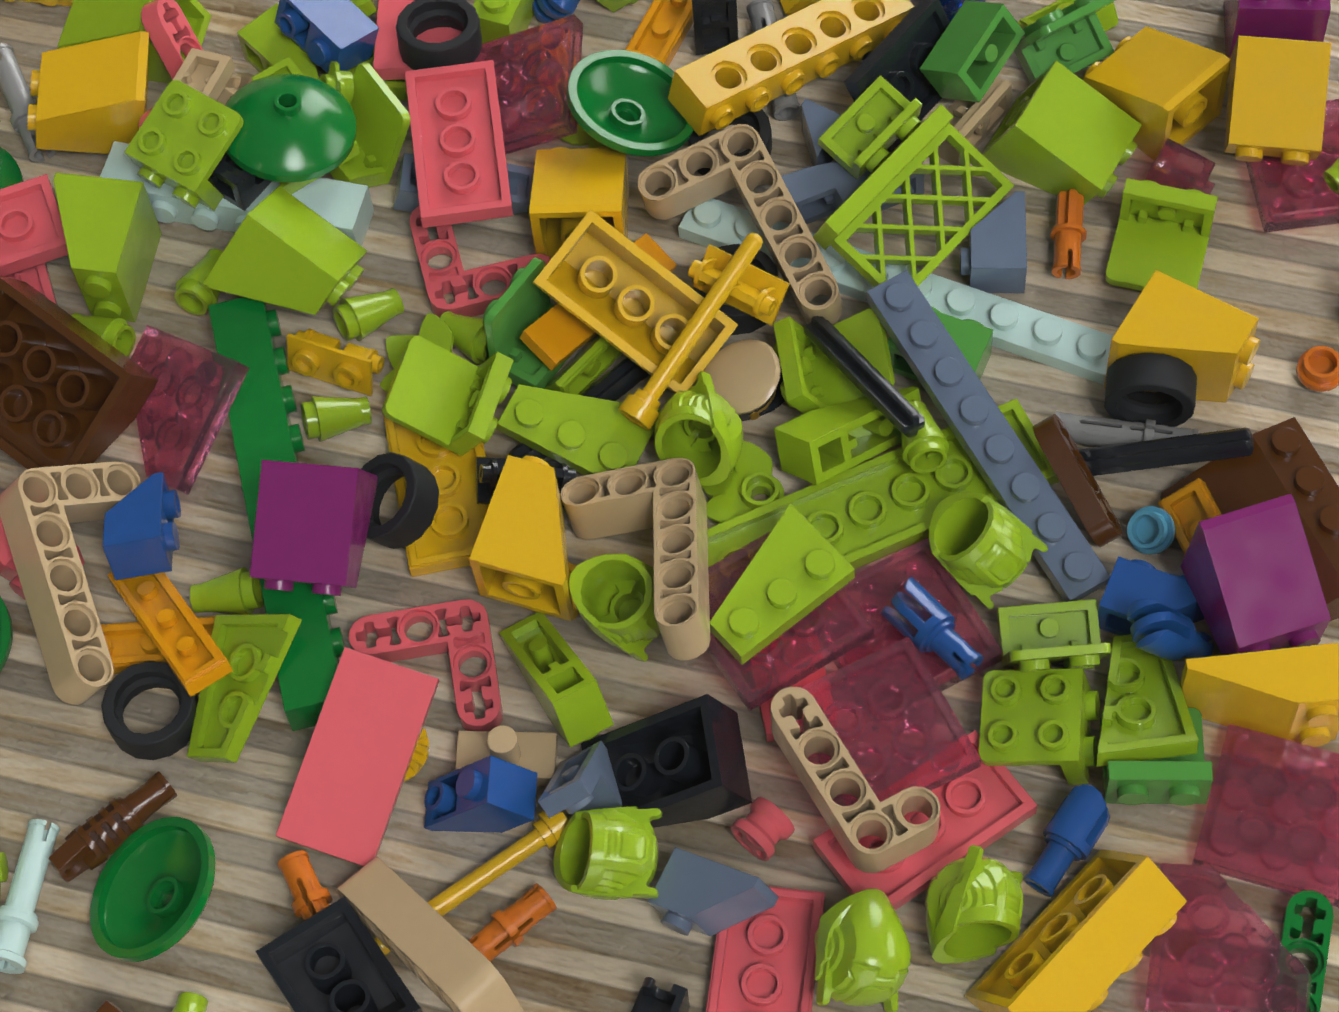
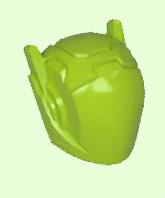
[655,371,744,486]
[929,492,1048,609]
[568,554,660,662]
[553,806,662,900]
[925,845,1023,963]
[814,889,911,1012]

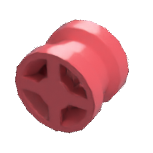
[730,797,795,861]

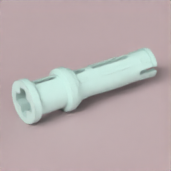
[0,819,60,974]

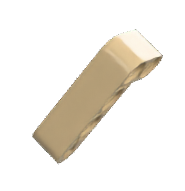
[771,686,941,873]

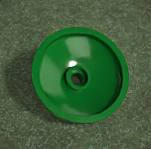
[566,50,693,156]
[225,74,356,182]
[90,817,216,962]

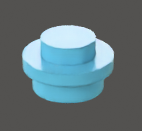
[1127,506,1175,555]

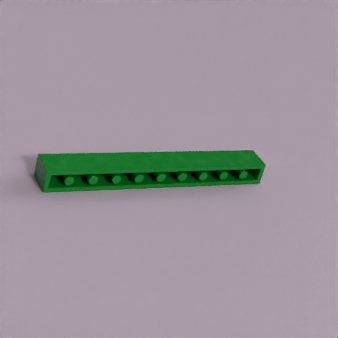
[208,297,345,731]

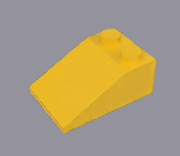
[1180,643,1339,748]

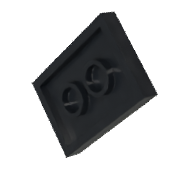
[844,0,950,152]

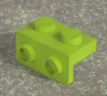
[818,75,922,180]

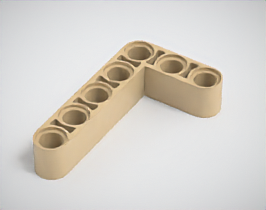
[637,124,843,325]
[560,458,710,660]
[0,461,141,705]
[336,857,524,1012]

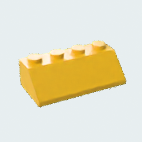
[533,209,738,394]
[964,849,1187,1012]

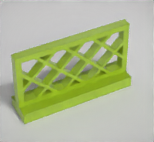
[813,104,1015,287]

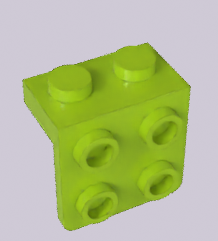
[330,62,411,188]
[124,80,244,211]
[1105,178,1218,291]
[773,308,895,414]
[382,336,514,456]
[996,599,1111,672]
[979,668,1100,785]

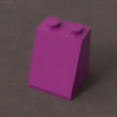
[1224,0,1331,75]
[250,460,378,596]
[1180,494,1331,655]

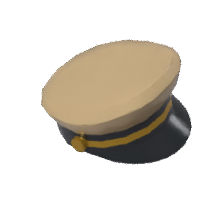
[703,339,785,421]

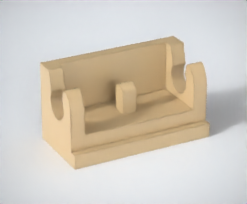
[938,77,1012,166]

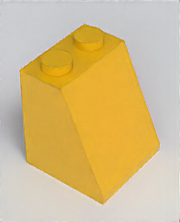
[1083,26,1231,165]
[27,31,149,154]
[1224,35,1332,166]
[529,146,629,258]
[1104,270,1261,403]
[469,455,574,621]

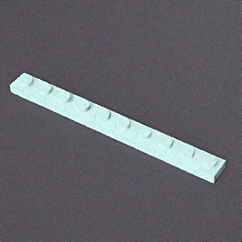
[678,199,1113,385]

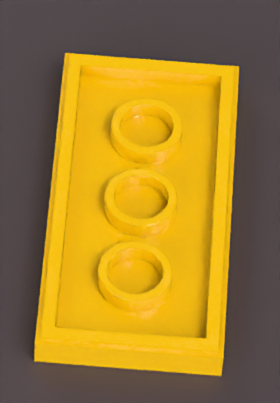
[383,415,489,577]

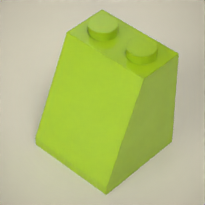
[57,0,212,83]
[981,60,1142,205]
[53,172,162,322]
[203,186,367,315]

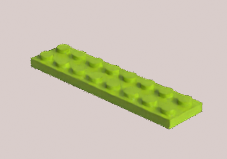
[707,398,1060,621]

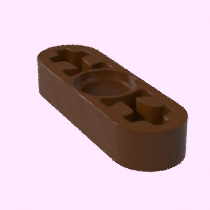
[1033,414,1123,547]

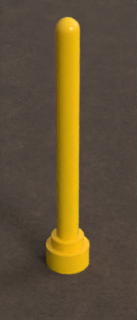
[618,233,763,431]
[374,810,569,955]

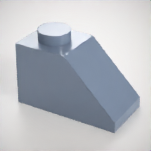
[960,191,1027,293]
[648,847,779,936]

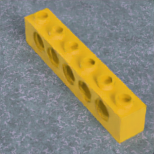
[668,0,915,136]

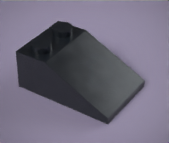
[581,694,752,828]
[256,896,422,1012]

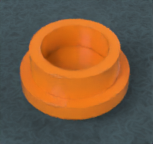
[1296,346,1339,392]

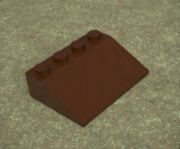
[0,276,159,469]
[1160,417,1339,621]

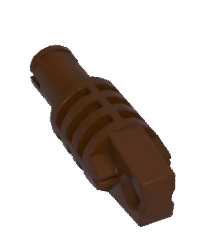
[48,771,178,882]

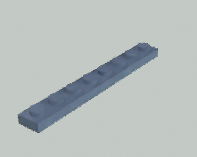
[866,270,1110,602]

